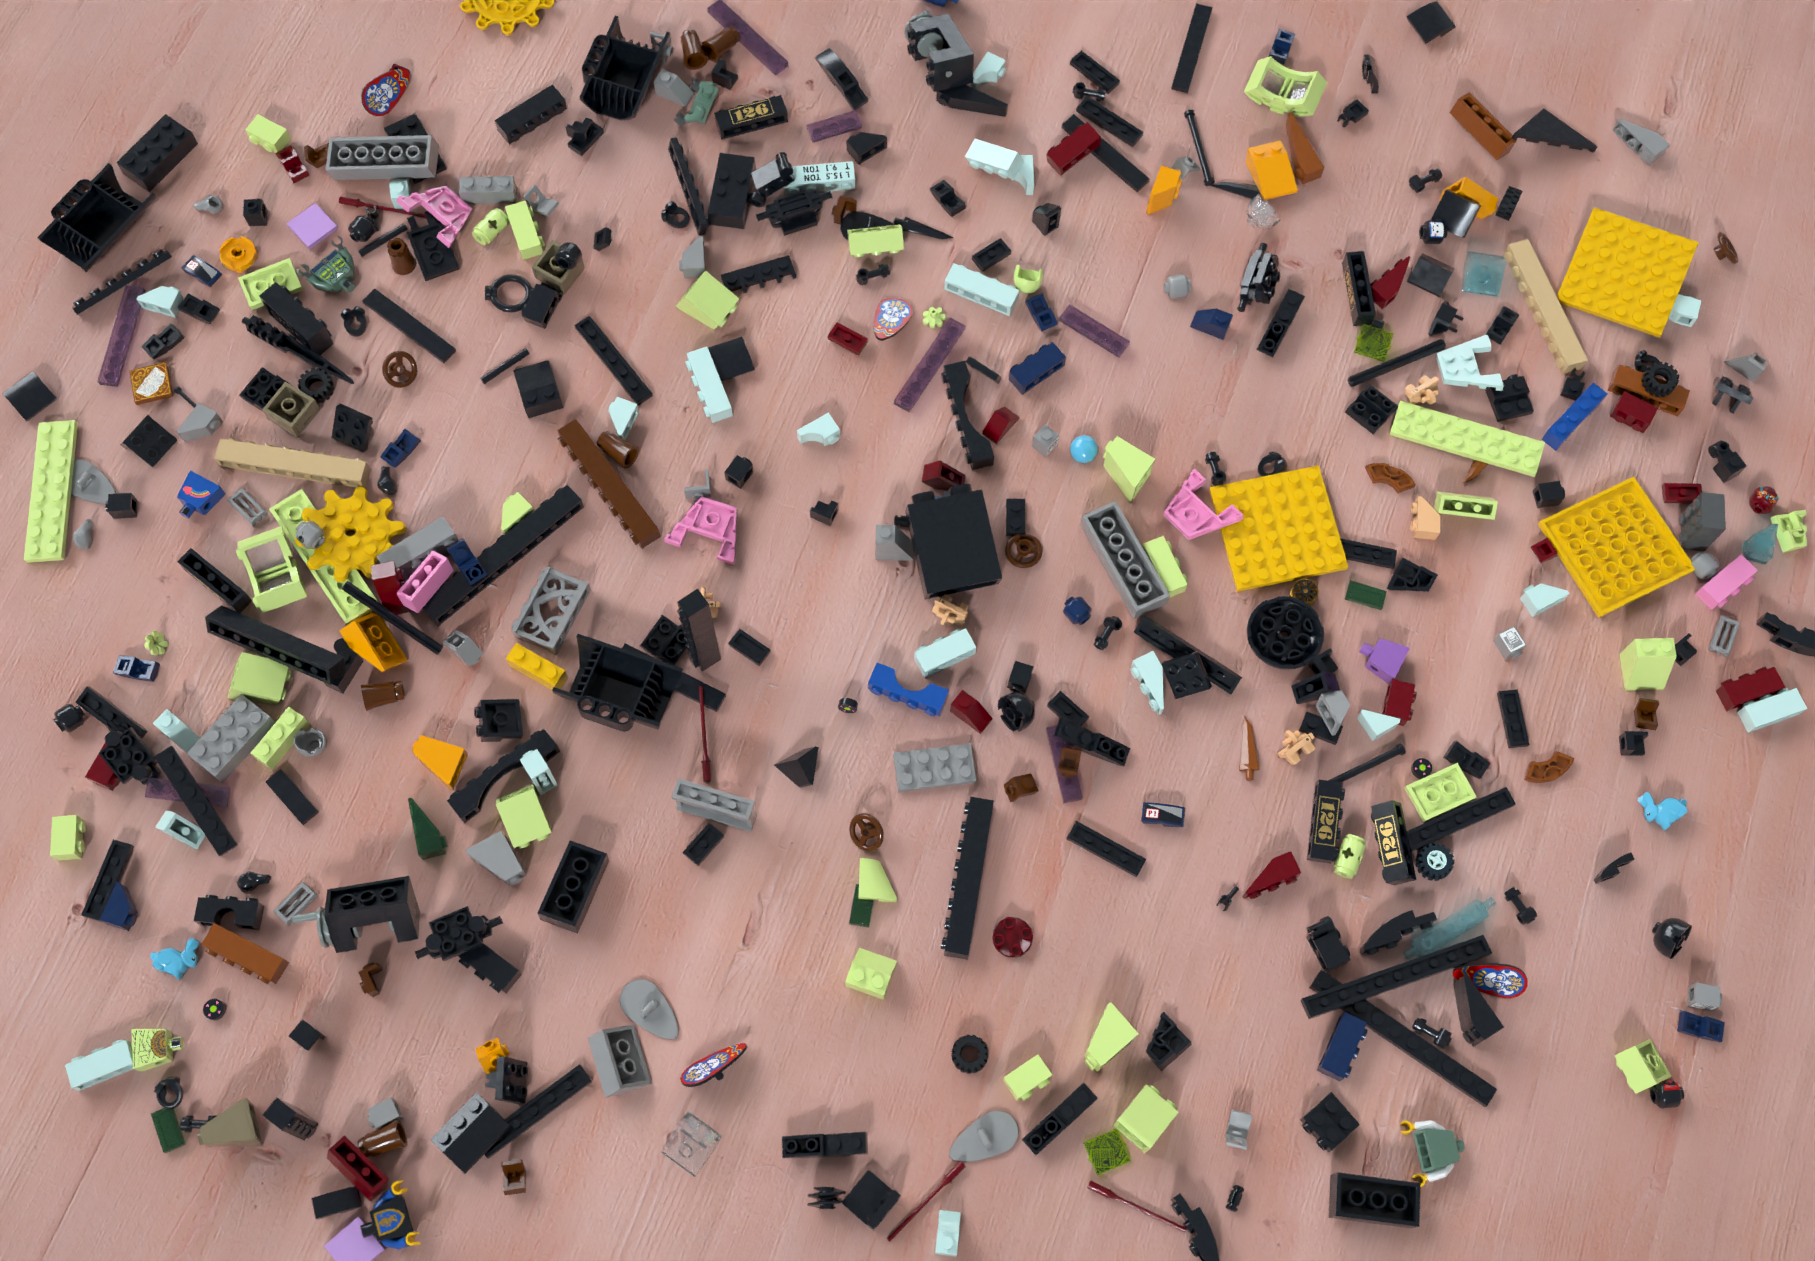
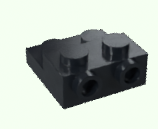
[1485,374,1534,422]
[474,699,523,742]
[1300,1092,1360,1153]

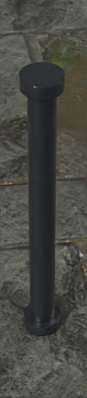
[1184,110,1215,186]
[1328,743,1406,783]

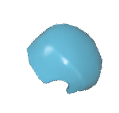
[1070,435,1098,463]

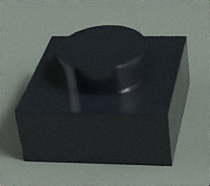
[593,227,612,251]

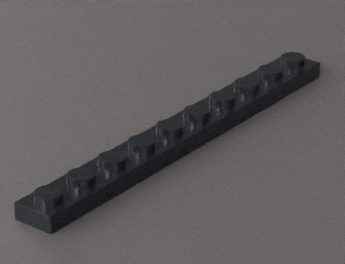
[1300,935,1492,1019]
[1309,970,1497,1107]

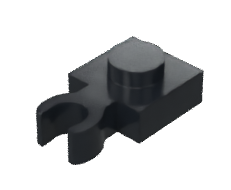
[1337,99,1369,127]
[1560,368,1585,401]

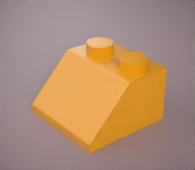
[1146,166,1183,215]

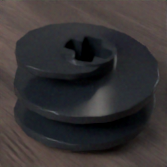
[807,1187,846,1209]

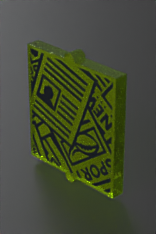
[1354,324,1394,362]
[1083,1129,1131,1176]

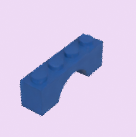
[1542,382,1608,451]
[868,663,949,716]

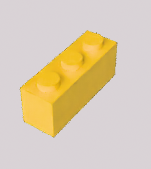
[505,643,568,690]

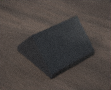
[1407,253,1455,297]

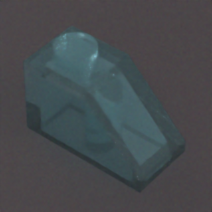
[1742,523,1778,565]

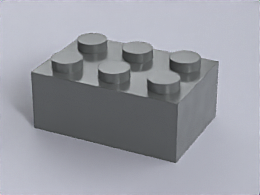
[1679,492,1726,551]

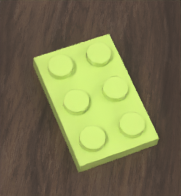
[238,258,303,310]
[1404,763,1477,823]

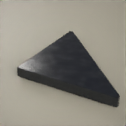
[1512,109,1598,152]

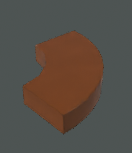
[1365,463,1416,493]
[1524,751,1574,783]

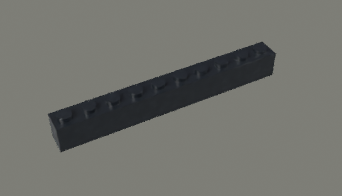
[422,485,584,627]

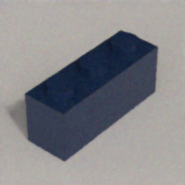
[1008,342,1066,395]
[1317,1012,1368,1082]

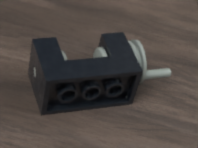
[904,10,974,92]
[292,876,420,953]

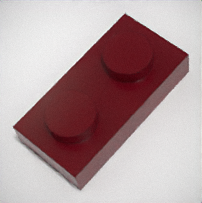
[827,322,868,356]
[1662,483,1702,504]

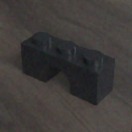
[194,895,264,930]

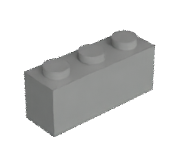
[459,176,517,204]

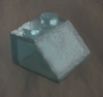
[1462,251,1507,296]

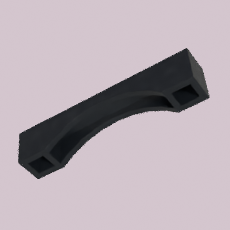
[941,361,994,470]
[447,729,561,824]

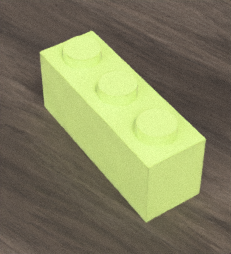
[505,201,545,260]
[847,224,904,257]
[1434,491,1498,520]
[1142,536,1188,598]
[251,707,310,770]

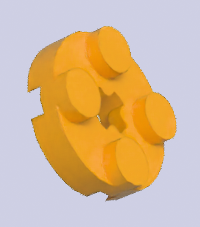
[219,237,258,273]

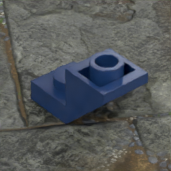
[446,538,487,585]

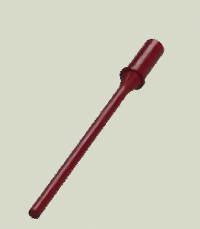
[339,196,426,218]
[699,686,711,782]
[887,1161,966,1242]
[1087,1180,1186,1232]

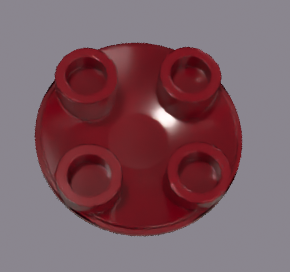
[992,917,1033,958]

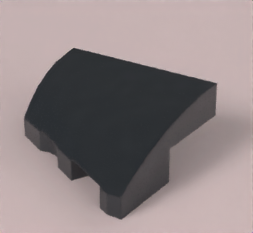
[1362,54,1379,94]
[1386,558,1438,592]
[1146,1012,1192,1071]

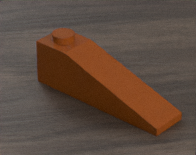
[1285,113,1324,185]

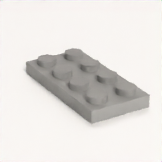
[893,743,976,793]

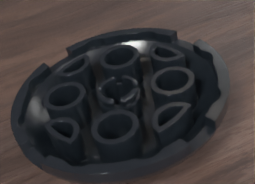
[1247,596,1324,670]

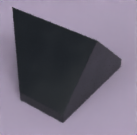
[774,746,819,787]

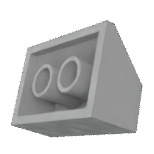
[588,1025,652,1098]

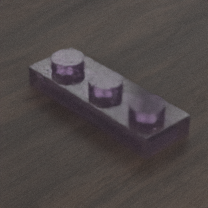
[806,110,862,143]

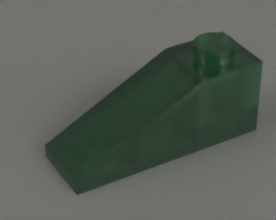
[408,798,448,860]

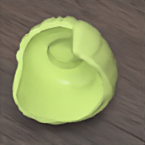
[1014,265,1043,293]

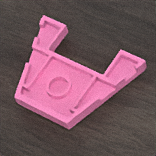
[396,186,472,248]
[1164,469,1244,540]
[664,496,737,565]

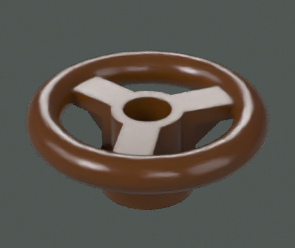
[1713,232,1738,264]
[382,351,417,388]
[1005,533,1043,568]
[849,813,884,851]

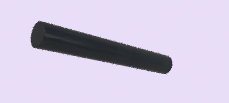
[358,224,408,257]
[480,348,530,384]

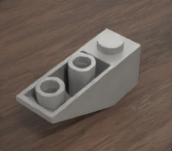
[1613,119,1670,165]

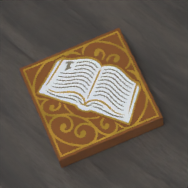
[129,362,173,405]

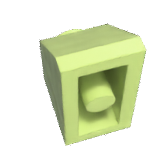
[501,492,534,535]

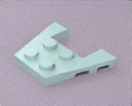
[1436,335,1504,391]

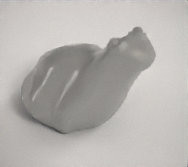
[193,195,223,214]
[73,519,94,550]

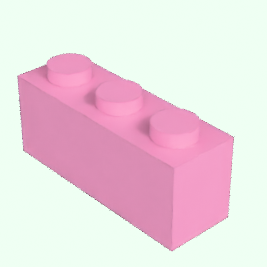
[396,550,454,613]
[1696,554,1758,610]

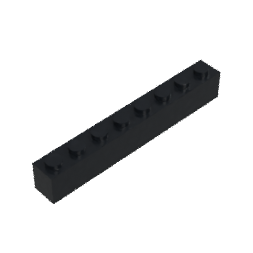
[677,589,721,672]
[205,605,346,685]
[941,796,994,960]

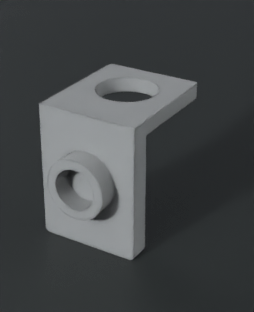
[650,32,673,65]
[1171,157,1200,180]
[523,185,559,216]
[684,469,711,500]
[1225,1109,1252,1150]

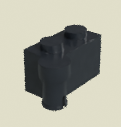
[751,152,795,197]
[521,283,563,329]
[324,638,363,694]
[1306,916,1351,973]

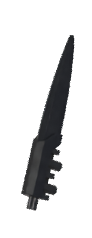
[242,315,354,384]

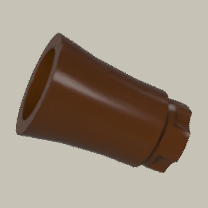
[702,26,740,62]
[681,29,707,70]
[387,238,416,275]
[597,431,639,468]
[361,681,405,711]
[358,1119,408,1158]

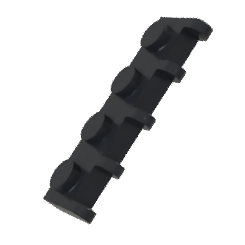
[721,255,797,294]

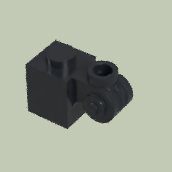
[1708,440,1747,483]

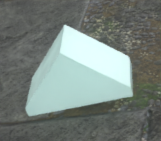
[1357,709,1400,741]

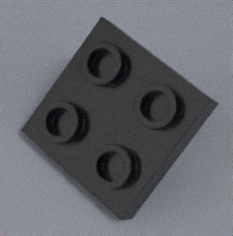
[1712,376,1753,414]
[331,403,373,452]
[1161,651,1212,699]
[485,1056,528,1105]

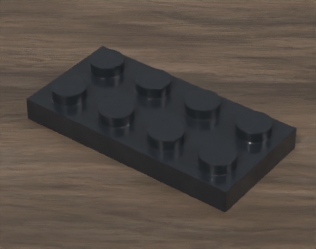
[384,113,447,184]

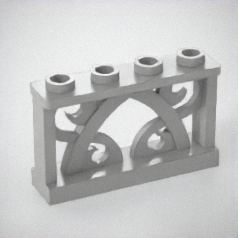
[512,566,591,655]
[672,778,757,832]

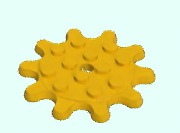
[460,0,555,36]
[295,486,406,582]

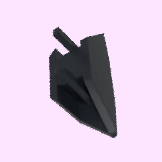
[1428,300,1464,336]

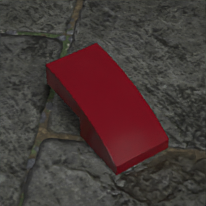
[275,146,309,183]
[1530,538,1558,563]

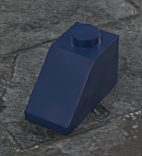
[1190,308,1233,340]
[100,882,137,931]

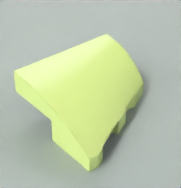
[1770,510,1807,553]
[858,858,897,902]

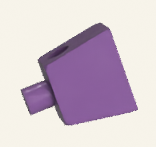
[1359,639,1410,684]

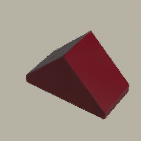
[982,407,1019,444]

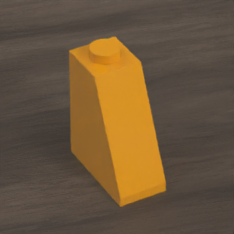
[1439,177,1498,219]
[412,735,468,790]

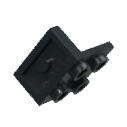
[120,415,177,467]
[842,1170,901,1231]

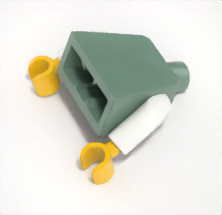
[1400,1121,1465,1187]

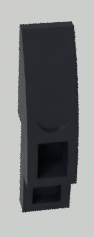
[815,48,868,111]
[1257,289,1305,358]
[1756,612,1815,657]
[1054,718,1130,766]
[1359,910,1437,955]
[1022,1083,1098,1155]
[782,1132,868,1158]
[1171,1193,1219,1261]

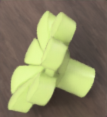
[923,307,946,329]
[144,630,168,655]

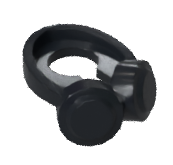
[661,201,690,228]
[341,306,367,337]
[1634,350,1660,376]
[1258,451,1287,477]
[154,1077,183,1109]

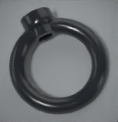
[485,274,532,313]

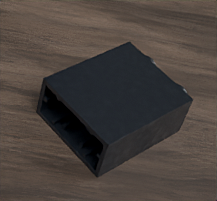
[905,484,1002,600]

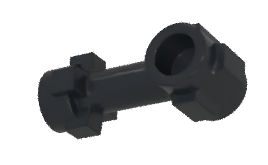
[1073,82,1106,101]
[1409,169,1442,193]
[856,264,890,285]
[1205,452,1226,486]
[1093,616,1122,651]
[1504,887,1537,925]
[1412,1017,1452,1049]
[180,1115,216,1132]

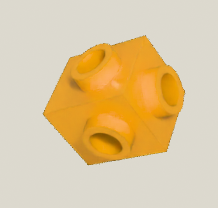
[475,1038,510,1074]

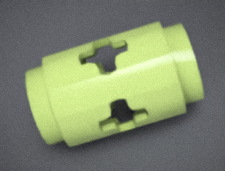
[472,208,509,246]
[1333,834,1366,879]

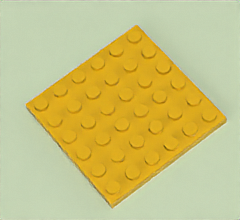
[1557,207,1699,338]
[1209,465,1348,592]
[1538,476,1695,618]

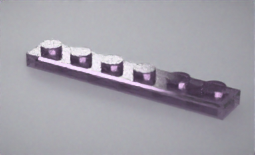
[707,0,788,76]
[97,285,146,387]
[894,318,966,413]

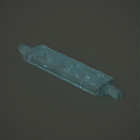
[1403,897,1496,960]

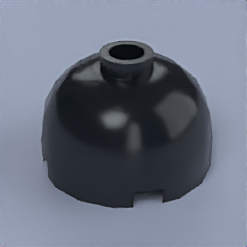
[998,692,1035,732]
[1652,918,1692,959]

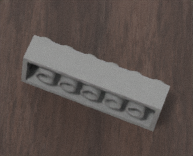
[326,135,439,180]
[1080,501,1170,619]

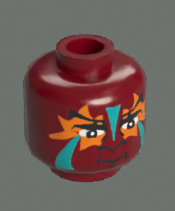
[1749,486,1778,514]

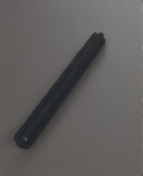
[1347,339,1446,387]
[342,581,443,655]

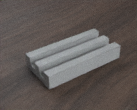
[228,488,268,526]
[1708,615,1740,657]
[273,882,318,926]

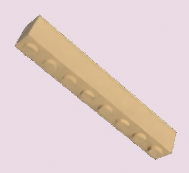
[1504,239,1588,374]
[214,438,370,488]

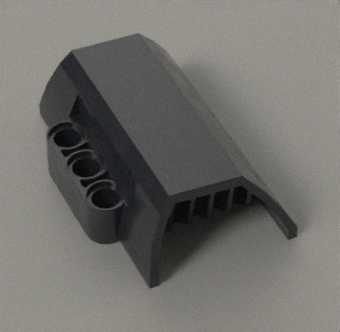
[580,16,670,121]
[37,163,156,272]
[552,634,683,732]

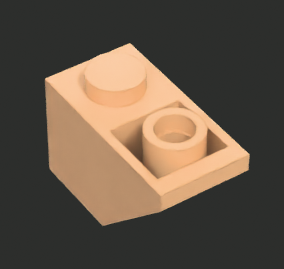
[1410,496,1440,540]

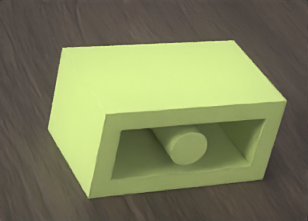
[245,114,291,153]
[50,815,86,861]
[1003,1054,1052,1101]

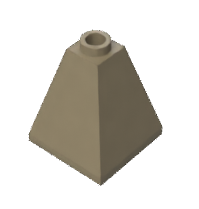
[197,1098,262,1147]

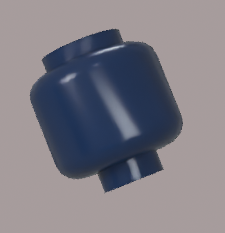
[1063,597,1091,625]

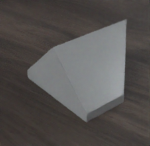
[1723,352,1769,382]

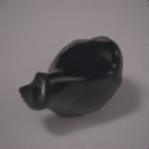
[377,466,397,495]
[237,871,271,892]

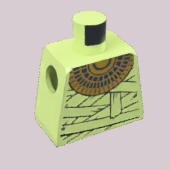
[132,1029,184,1072]

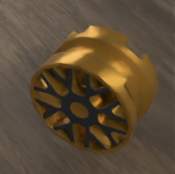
[1289,578,1319,606]

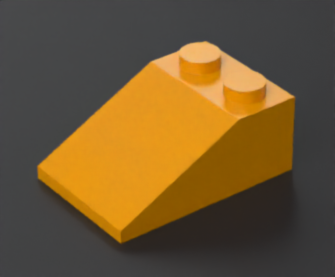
[1246,140,1298,200]
[340,612,408,672]

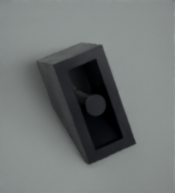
[846,132,887,165]
[1032,203,1061,236]
[1291,672,1340,704]

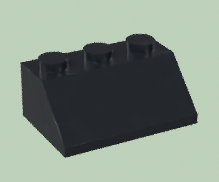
[430,1092,511,1174]

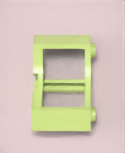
[1244,56,1327,116]
[236,526,307,613]

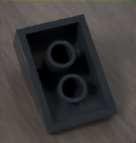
[513,360,563,419]
[1453,975,1504,1047]

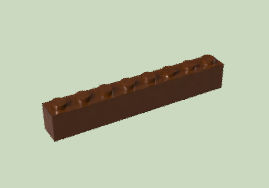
[557,419,661,549]

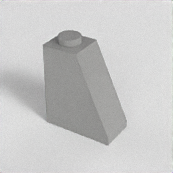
[875,525,914,561]
[465,831,526,885]

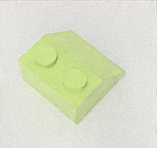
[845,948,897,1000]
[1614,1039,1671,1094]

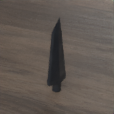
[1210,182,1262,202]
[893,217,954,239]

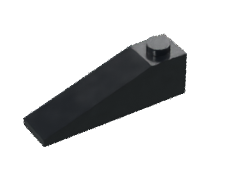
[936,85,1008,117]

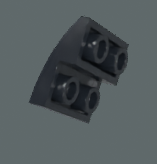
[1406,1,1456,44]
[1430,189,1481,238]
[708,337,755,382]
[239,367,291,411]
[2,372,57,422]
[1345,384,1399,435]
[640,615,687,666]

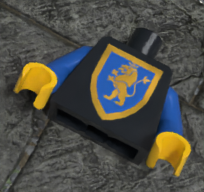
[360,1180,421,1250]

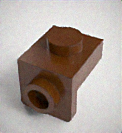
[304,143,329,168]
[832,196,857,225]
[1634,698,1659,731]
[1058,746,1082,778]
[1004,774,1039,802]
[358,963,383,997]
[502,1159,526,1195]

